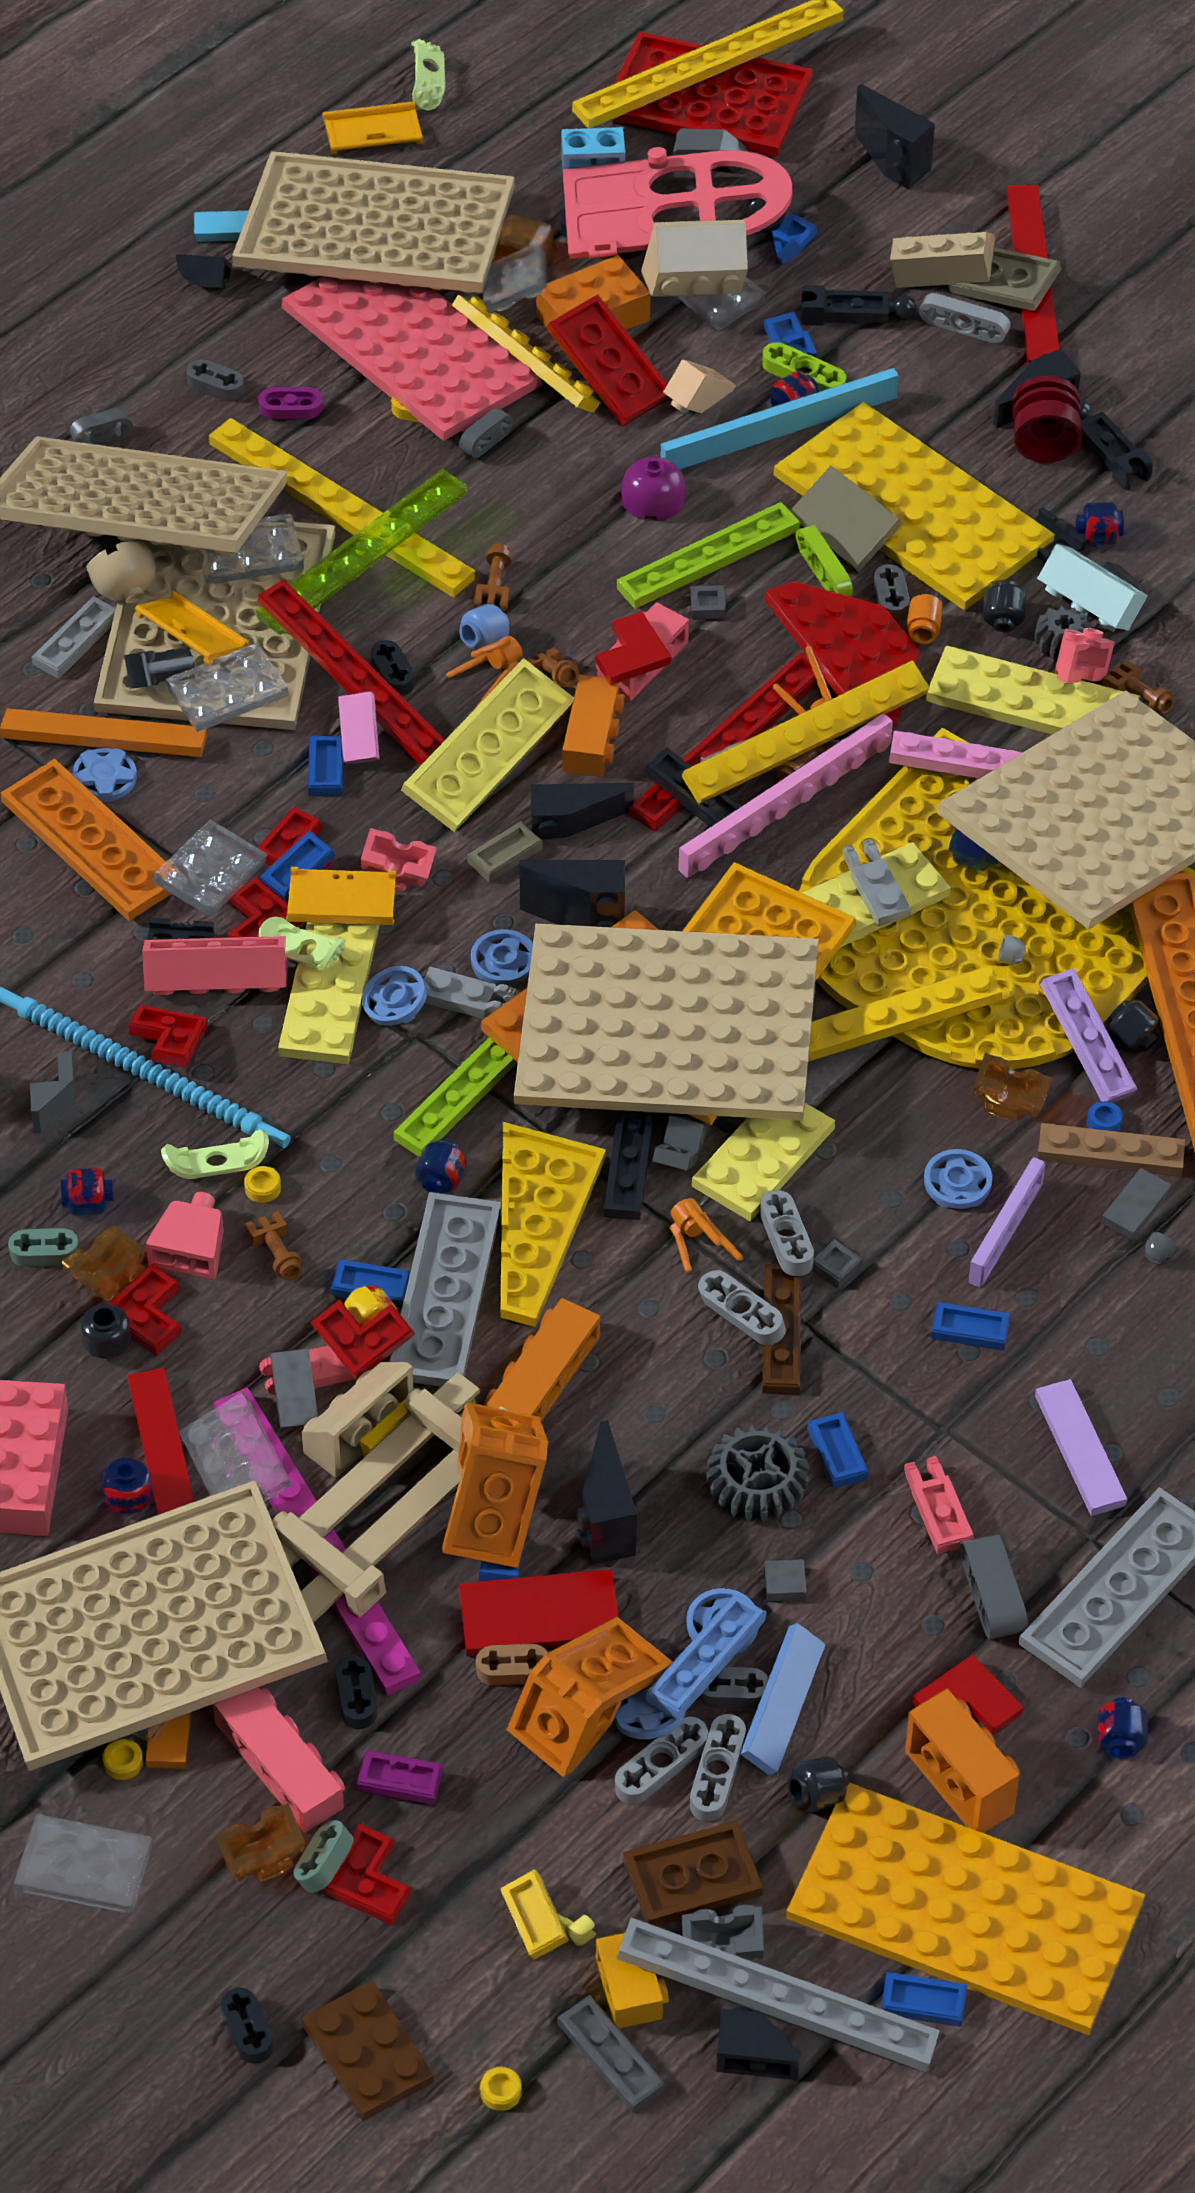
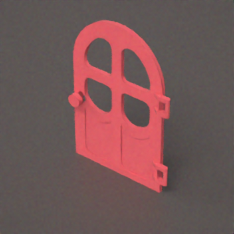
[563,147,793,259]

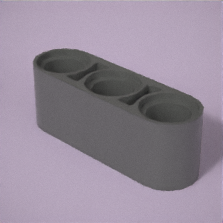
[960,1534,1028,1640]

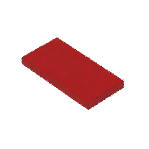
[546,294,671,427]
[459,1569,619,1657]

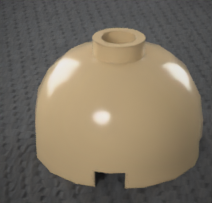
[87,540,155,603]

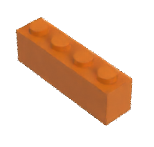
[484,1298,600,1422]

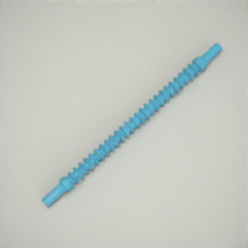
[0,986,291,1148]

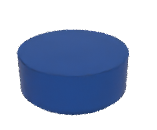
[1086,1101,1123,1132]

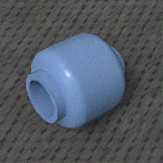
[459,604,509,650]

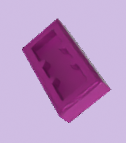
[357,1750,443,1805]

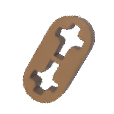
[476,1644,548,1686]

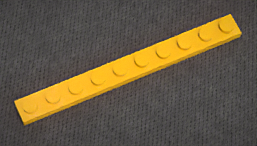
[572,0,844,129]
[209,418,475,598]

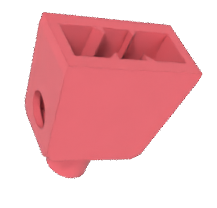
[146,1192,223,1280]

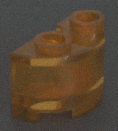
[492,215,557,273]
[973,1053,1052,1121]
[62,1225,146,1301]
[215,1803,306,1882]

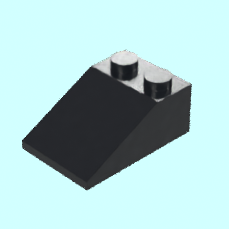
[854,84,935,189]
[519,860,625,928]
[577,1420,637,1565]

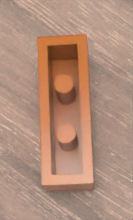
[563,674,625,777]

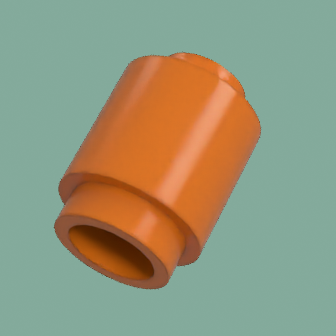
[907,594,943,644]

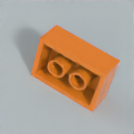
[536,255,651,330]
[905,1688,1020,1833]

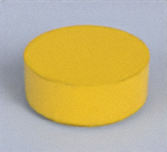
[244,1166,281,1203]
[103,1739,143,1780]
[480,2067,522,2111]

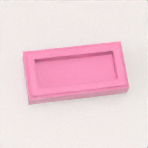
[338,692,380,765]

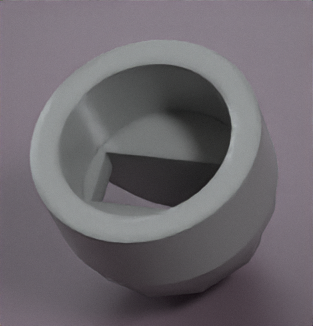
[998,934,1026,964]

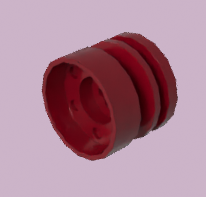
[1012,376,1082,463]

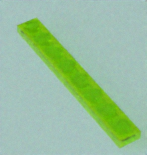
[256,468,466,635]

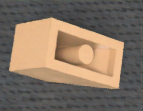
[663,359,736,413]

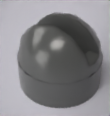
[1145,1232,1177,1265]

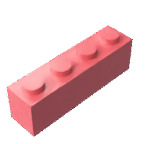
[142,936,288,995]
[213,1687,345,1833]

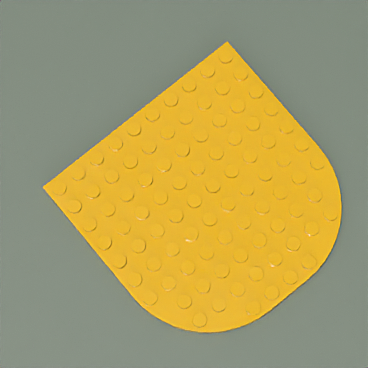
[799,728,1195,1070]

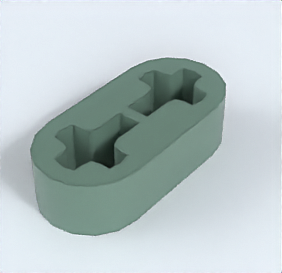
[8,1228,80,1267]
[294,1820,354,1893]

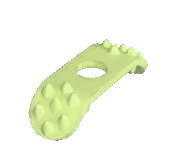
[411,39,445,110]
[259,917,346,970]
[161,1130,269,1179]

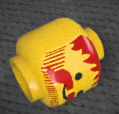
[344,1285,397,1326]

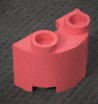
[1054,628,1115,683]
[361,828,437,892]

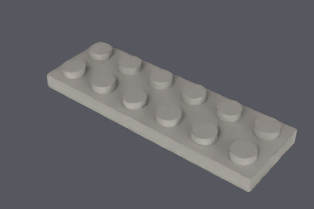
[390,1192,501,1387]
[1019,1487,1195,1688]

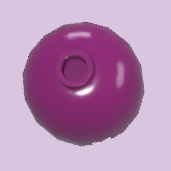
[621,456,686,521]

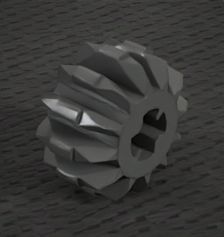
[1035,605,1092,660]

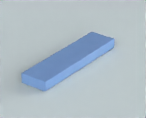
[646,1594,766,1720]
[740,1623,826,1775]

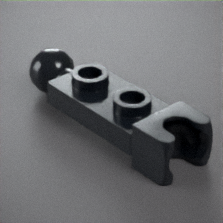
[801,285,917,326]
[1079,399,1153,490]

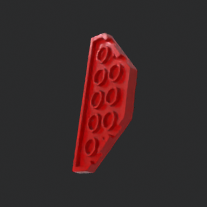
[764,581,920,727]

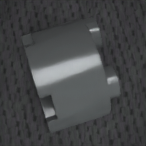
[682,1905,764,1960]

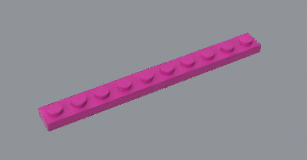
[214,1387,421,1696]

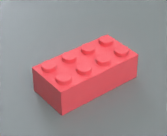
[0,1380,68,1536]

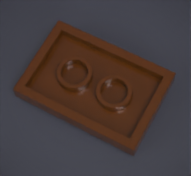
[623,1820,763,1926]
[301,1980,434,2121]

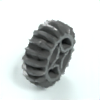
[707,1424,809,1523]

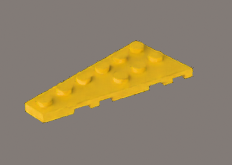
[501,1122,606,1327]

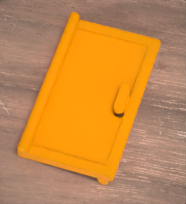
[322,102,423,155]
[135,591,249,665]
[286,867,396,925]

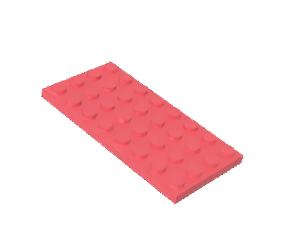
[282,276,542,441]

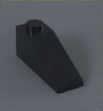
[993,348,1081,428]
[531,783,634,839]

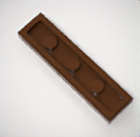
[762,1264,801,1394]

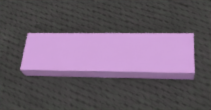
[1040,968,1138,1103]
[968,1157,1045,1288]
[1035,1379,1127,1516]

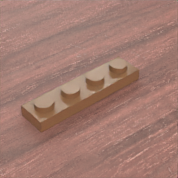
[1037,1123,1185,1177]

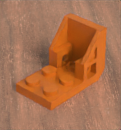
[442,1402,548,1568]
[507,1617,673,1777]

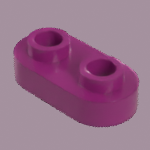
[258,387,323,419]

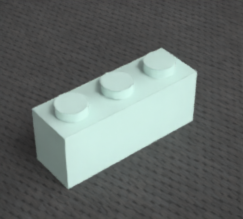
[1037,544,1148,632]

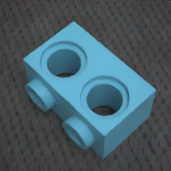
[561,127,625,169]

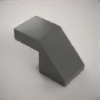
[673,129,747,174]
[30,1051,76,1133]
[653,1113,710,1170]

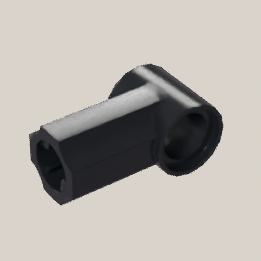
[124,648,195,689]

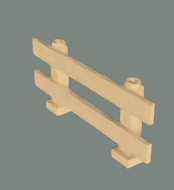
[272,1372,506,1623]

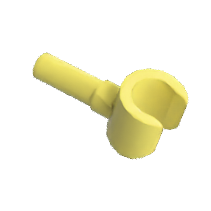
[558,1914,596,1946]

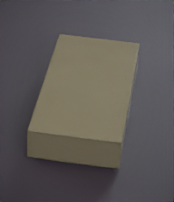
[467,821,543,883]

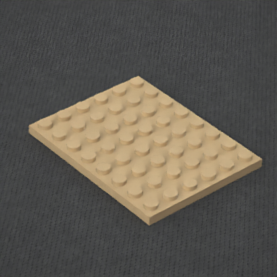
[232,151,514,293]
[0,436,287,555]
[94,519,335,730]
[937,691,1195,930]
[514,924,818,1121]
[0,1480,328,1771]

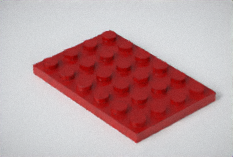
[611,31,813,157]

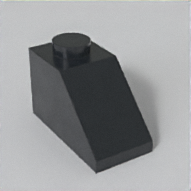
[716,2007,800,2081]

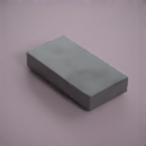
[1101,1168,1172,1240]
[270,1348,318,1429]

